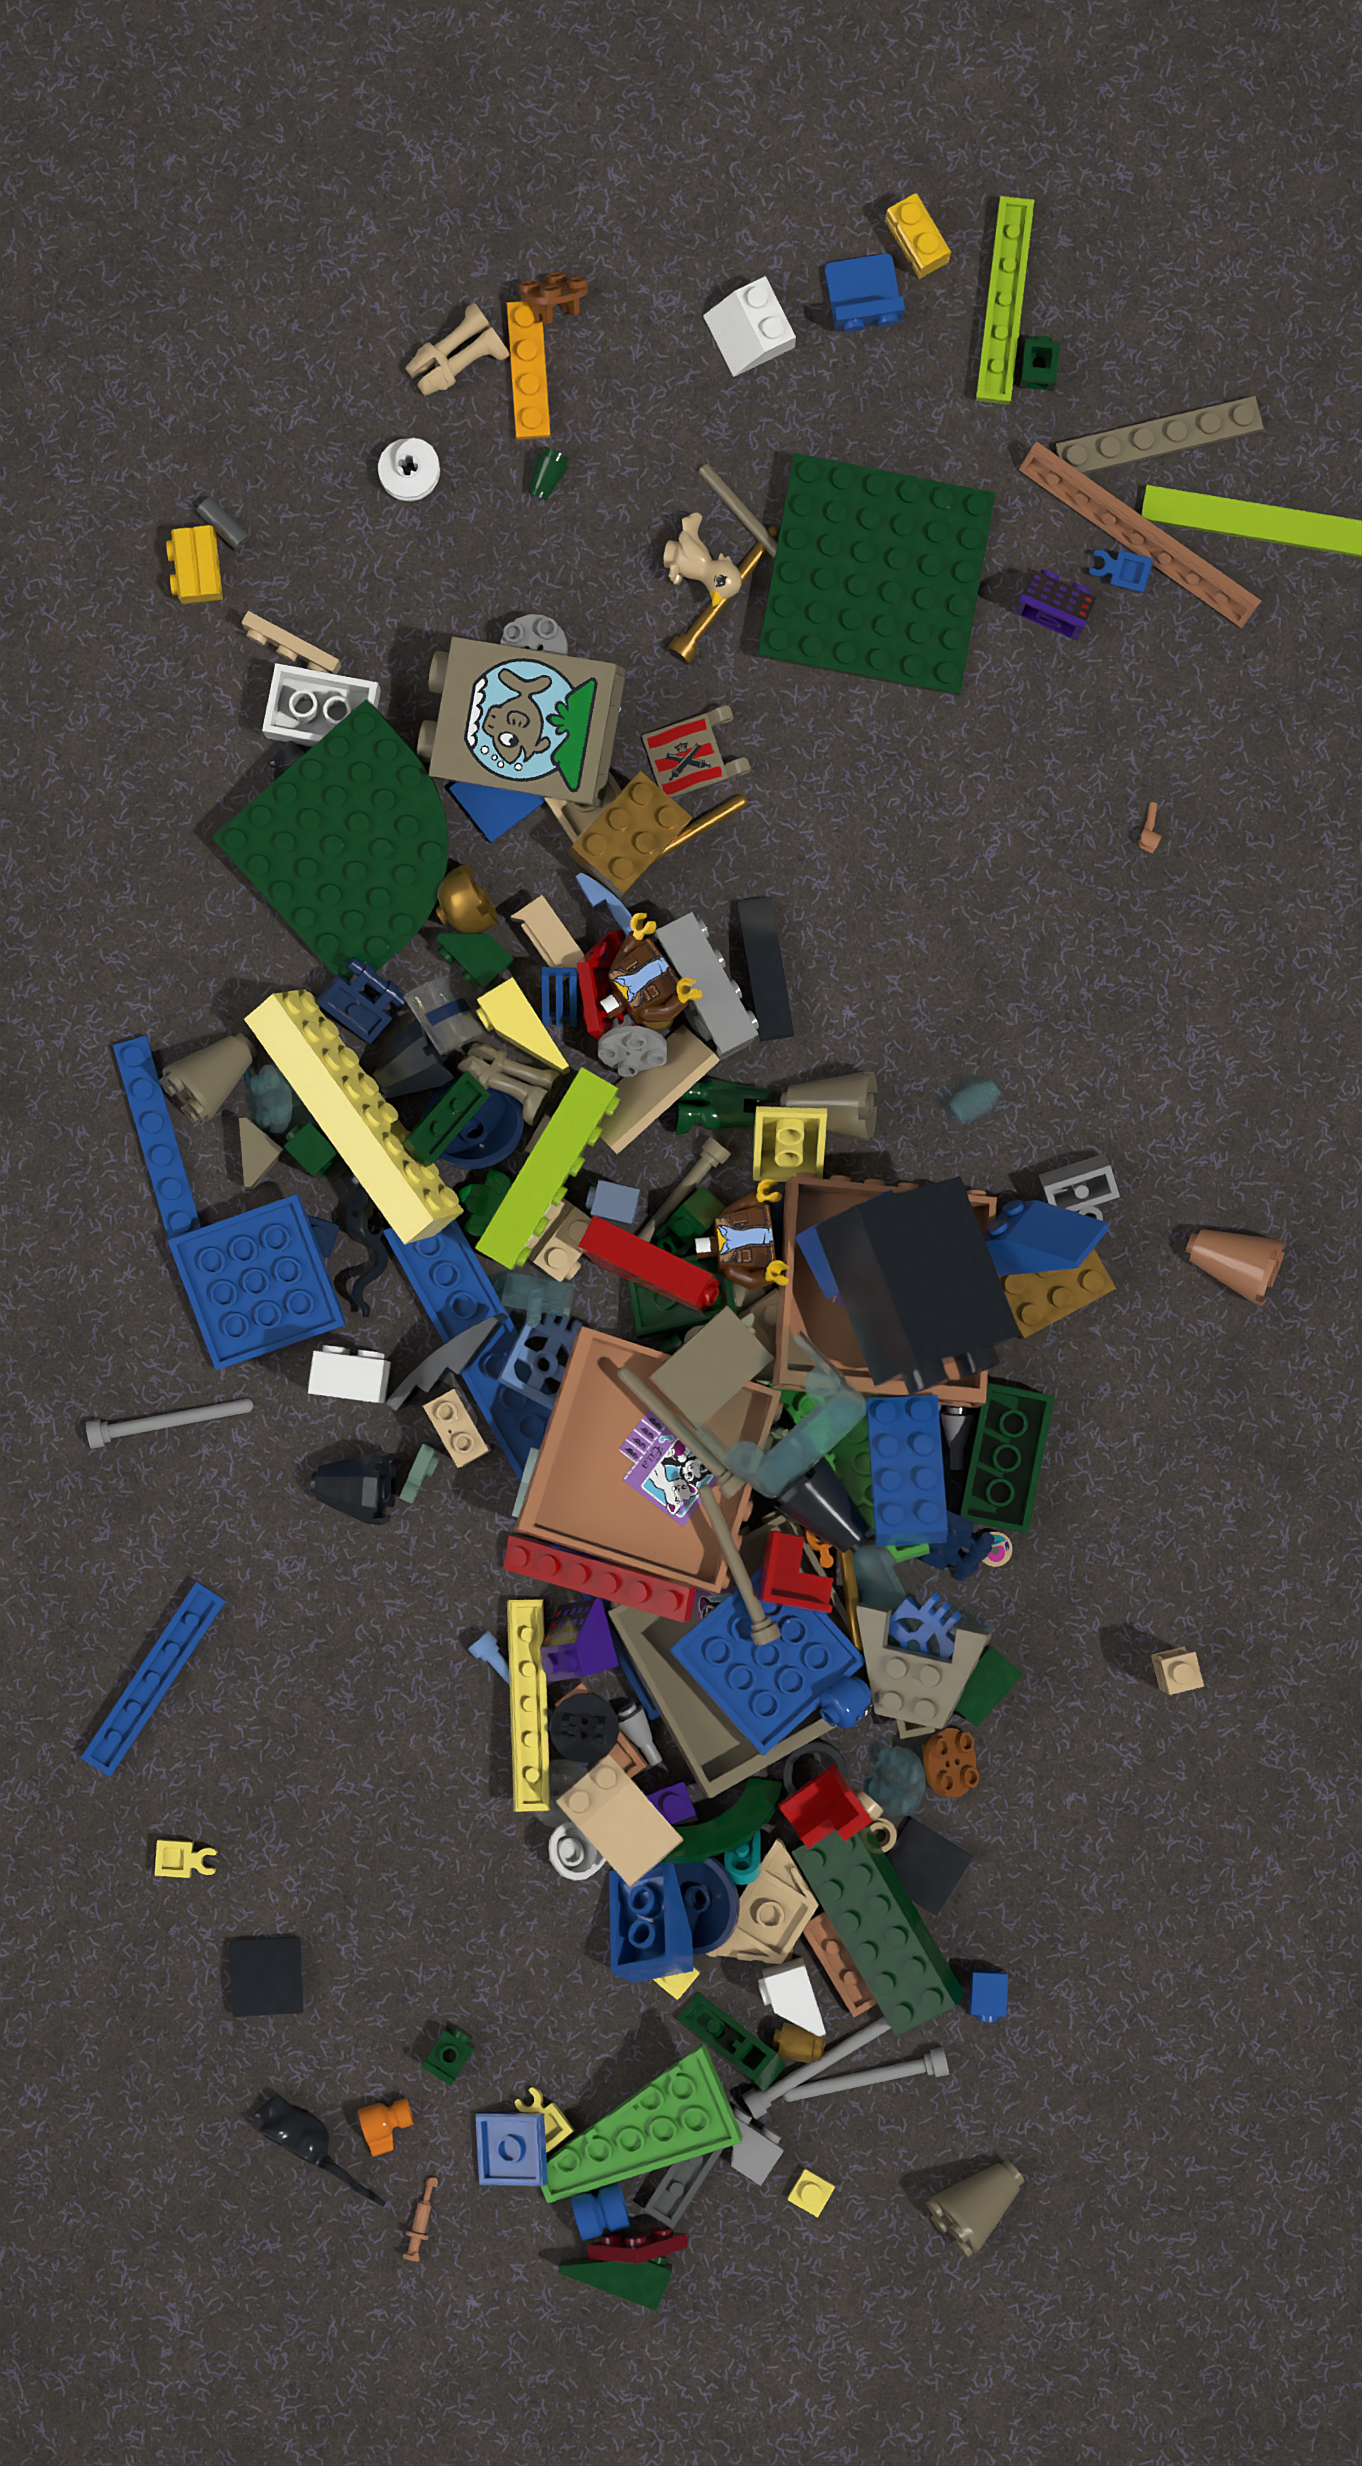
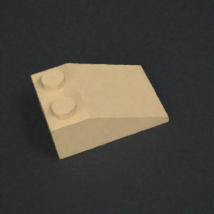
[556,1755,683,1888]

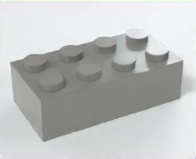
[650,912,759,1061]

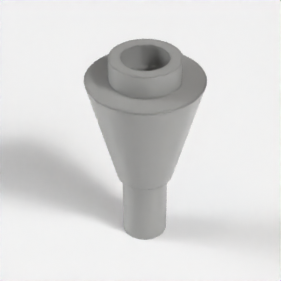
[940,1406,974,1470]
[616,1703,662,1766]

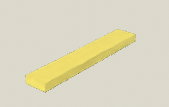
[507,1600,551,1812]

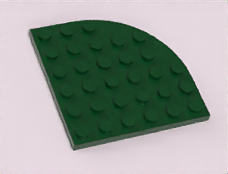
[212,698,449,981]

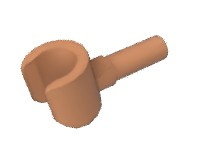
[1138,802,1162,853]

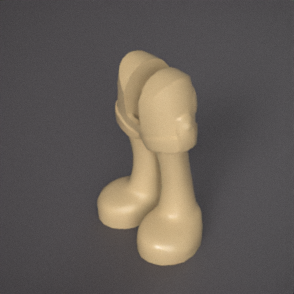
[405,303,510,396]

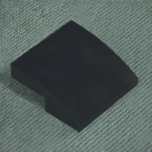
[886,1816,974,1916]
[230,1937,304,2017]

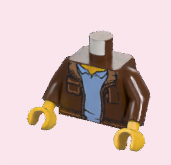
[599,913,702,1023]
[695,1179,790,1289]

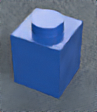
[969,1968,1008,2022]

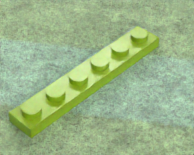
[976,196,1034,405]

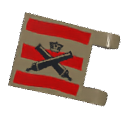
[642,705,751,798]

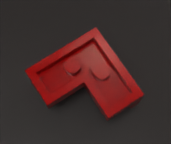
[757,1530,833,1614]
[779,1764,873,1849]

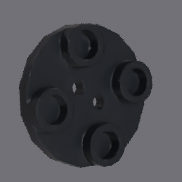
[550,1693,620,1763]

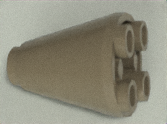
[159,1033,257,1123]
[926,2160,1024,2258]

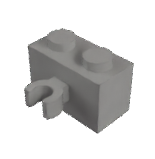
[1039,1153,1120,1221]

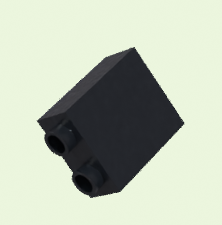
[815,1176,1021,1395]

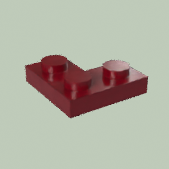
[587,2227,688,2264]

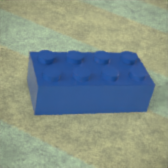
[866,1395,948,1547]

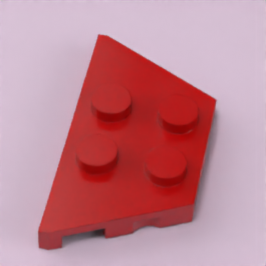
[576,929,638,1040]

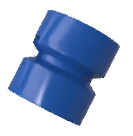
[571,2182,631,2241]

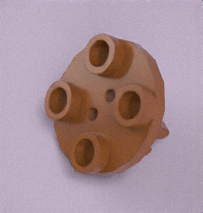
[519,271,589,325]
[921,1728,979,1798]

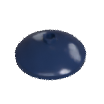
[421,1084,525,1169]
[673,1856,740,1955]

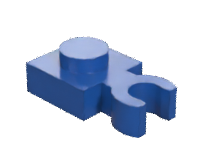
[1089,550,1154,594]

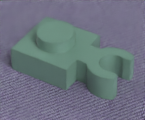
[399,1443,440,1503]

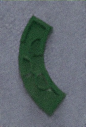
[662,1778,783,1864]

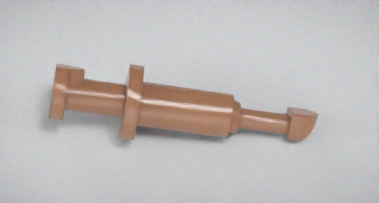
[402,2177,438,2262]

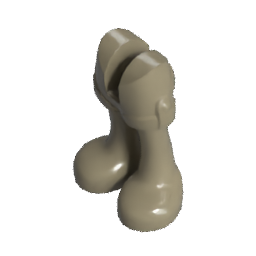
[457,1043,563,1126]

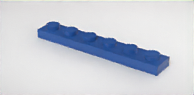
[113,1036,202,1240]
[81,1581,227,1777]

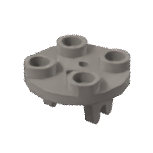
[500,614,568,656]
[598,1014,667,1077]

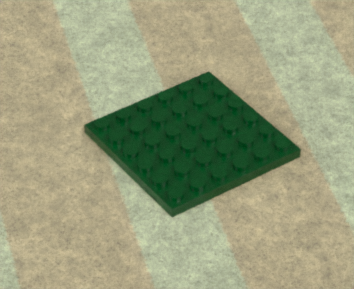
[757,453,996,696]

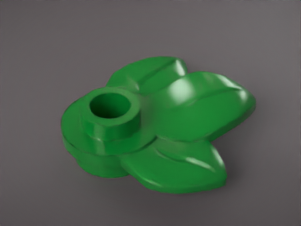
[459,1169,512,1237]

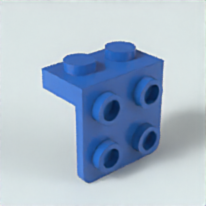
[825,254,905,333]

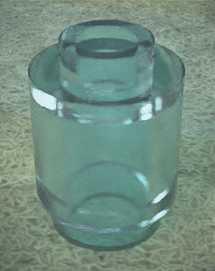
[948,1076,1001,1125]

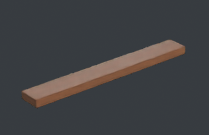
[1018,442,1261,628]

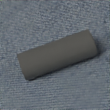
[196,497,250,551]

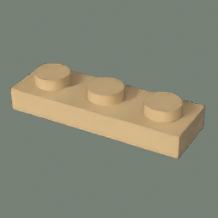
[241,611,341,675]

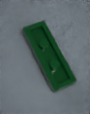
[401,1070,491,1168]

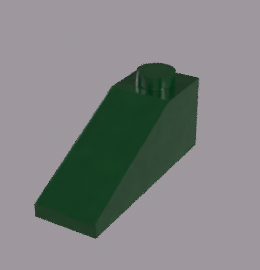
[677,1992,786,2092]
[558,2255,672,2311]

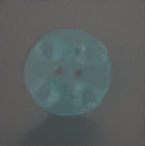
[250,1064,304,1133]
[868,1746,926,1817]

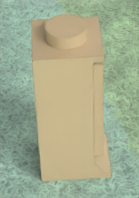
[510,895,585,985]
[1151,1646,1204,1695]

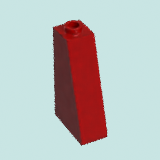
[578,1216,719,1314]

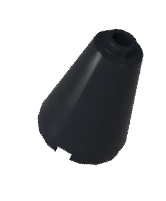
[773,1456,869,1553]

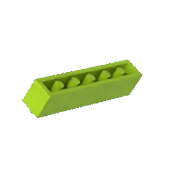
[475,1067,621,1271]

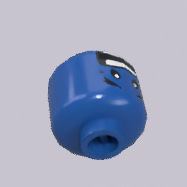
[820,1676,872,1729]

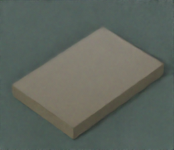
[649,1306,774,1429]

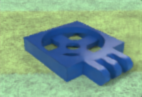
[888,1592,962,1659]

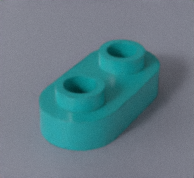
[724,1830,761,1885]

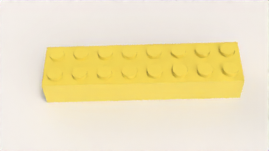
[244,989,464,1244]

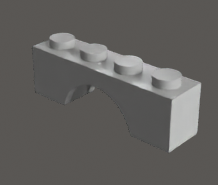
[664,2067,784,2186]

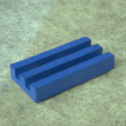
[542,967,577,1027]

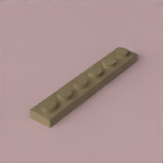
[1055,396,1264,474]

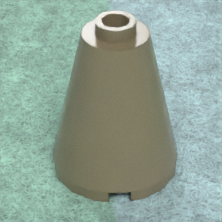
[781,1071,877,1140]

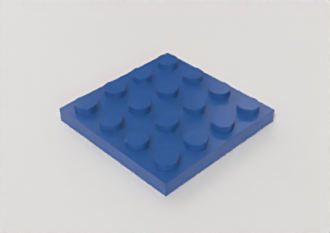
[167,1193,347,1371]
[669,1564,866,1756]

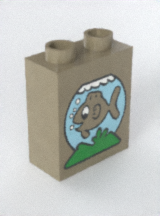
[417,637,626,808]

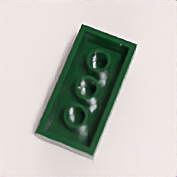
[957,1383,1055,1534]

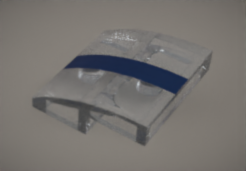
[403,975,486,1055]

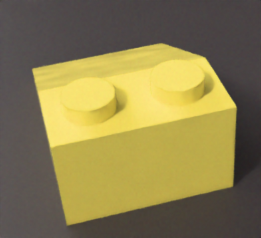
[476,977,570,1075]
[753,1107,827,1182]

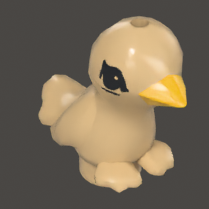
[664,512,742,607]

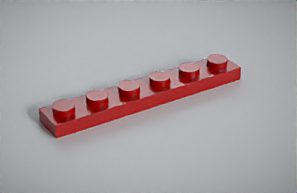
[503,1534,696,1622]

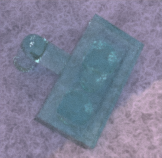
[501,1272,576,1327]

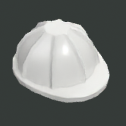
[549,1821,606,1881]

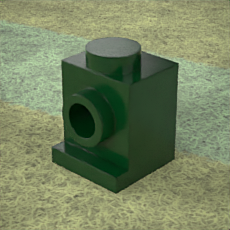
[1019,336,1060,391]
[422,2026,475,2086]

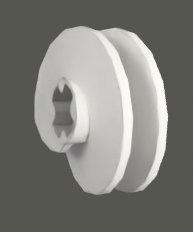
[378,438,440,502]

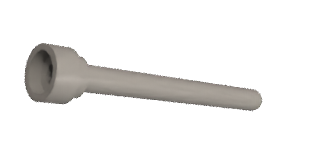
[86,1399,254,1449]
[742,2016,891,2119]
[782,2047,949,2102]

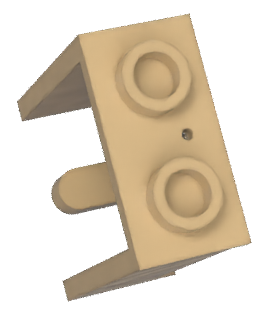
[423,1389,492,1468]

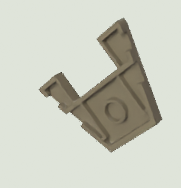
[856,1603,991,1729]

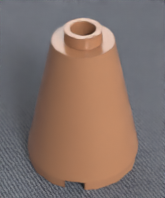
[1185,1229,1287,1306]

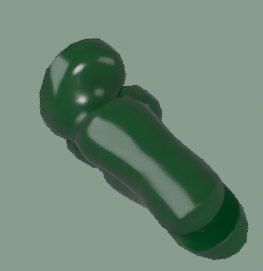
[675,1078,774,1135]

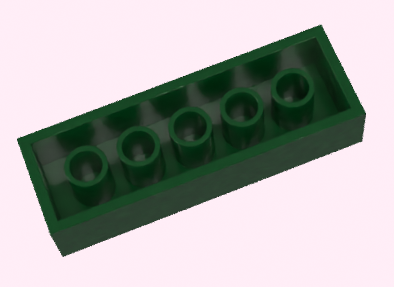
[792,1825,964,2037]

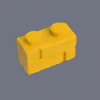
[885,193,951,279]
[166,525,223,604]

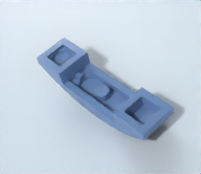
[576,873,633,937]

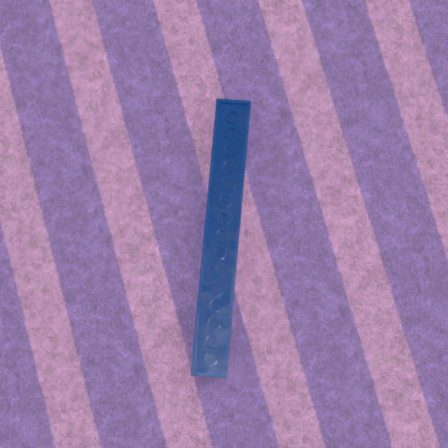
[383,1219,660,1720]

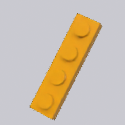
[507,301,551,440]

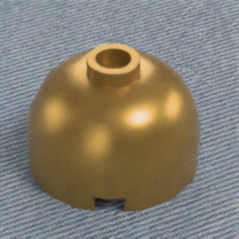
[435,863,499,934]

